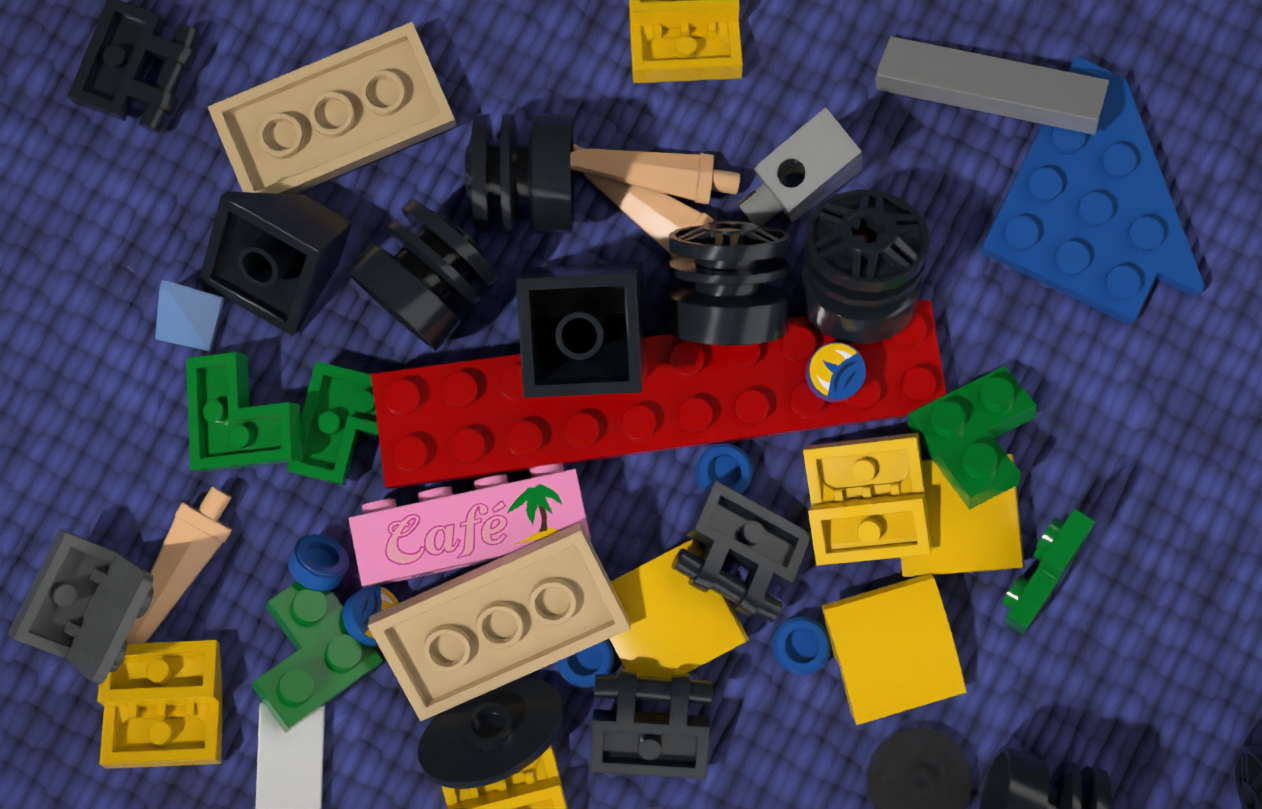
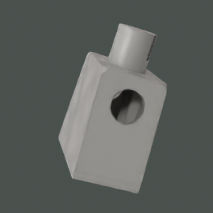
[737,107,862,226]

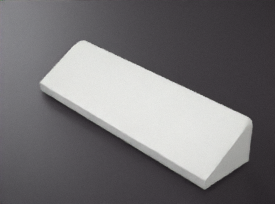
[255,701,325,809]

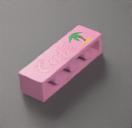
[348,464,591,587]

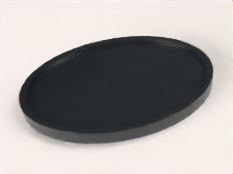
[418,676,564,789]

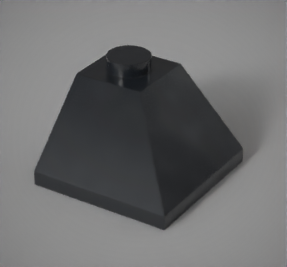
[198,191,353,336]

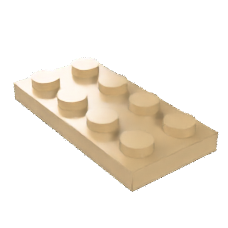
[208,22,457,194]
[368,522,631,721]

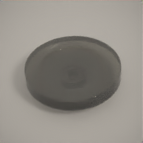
[866,728,972,809]

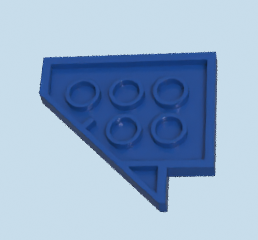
[978,55,1205,325]

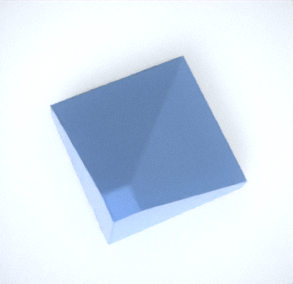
[155,280,225,352]

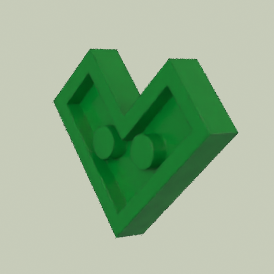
[186,352,303,472]
[286,361,379,486]
[907,366,1037,510]
[1002,509,1095,635]
[252,582,383,733]

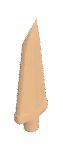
[574,144,715,259]
[570,148,740,204]
[126,486,232,644]

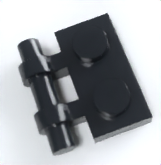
[67,0,200,133]
[671,480,812,622]
[590,669,713,779]

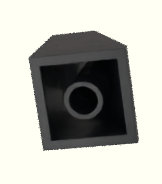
[516,262,646,398]

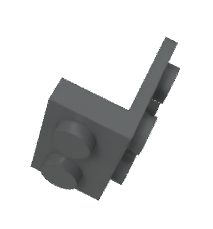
[7,528,154,684]

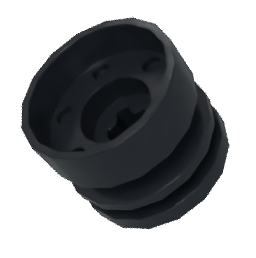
[465,113,574,233]
[800,189,929,344]
[346,199,500,351]
[669,221,791,345]
[979,746,1112,809]

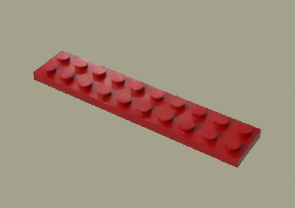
[371,300,946,489]

